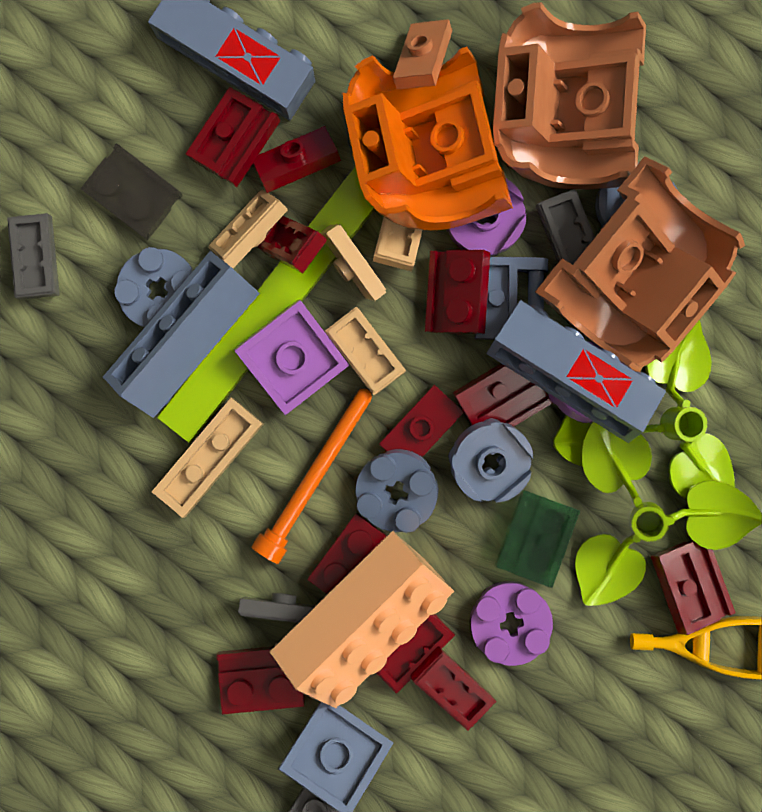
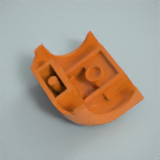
[343,46,513,230]

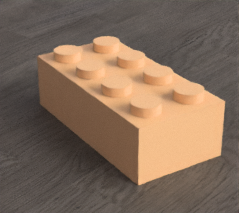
[270,531,454,708]

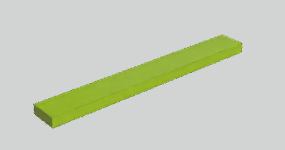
[157,166,375,443]

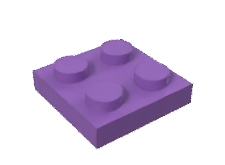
[233,300,349,415]

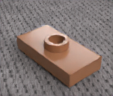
[393,19,452,89]

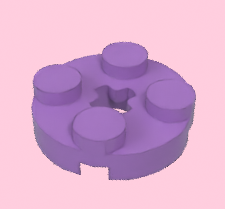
[446,179,526,257]
[470,581,553,666]

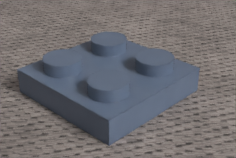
[277,701,393,812]

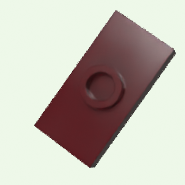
[254,126,341,193]
[257,216,327,274]
[379,385,464,457]
[376,614,455,694]
[410,646,497,731]

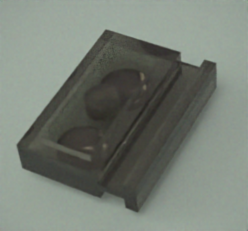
[81,143,183,241]

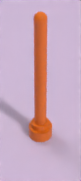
[251,388,372,564]

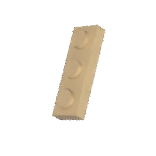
[152,398,264,518]

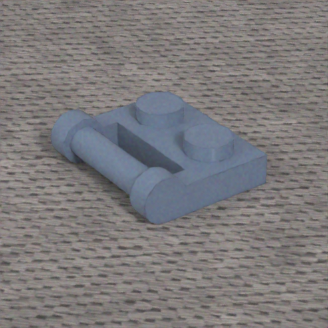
[475,257,548,340]

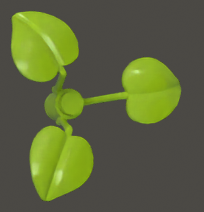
[553,320,735,499]
[575,421,762,606]

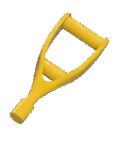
[630,616,762,680]

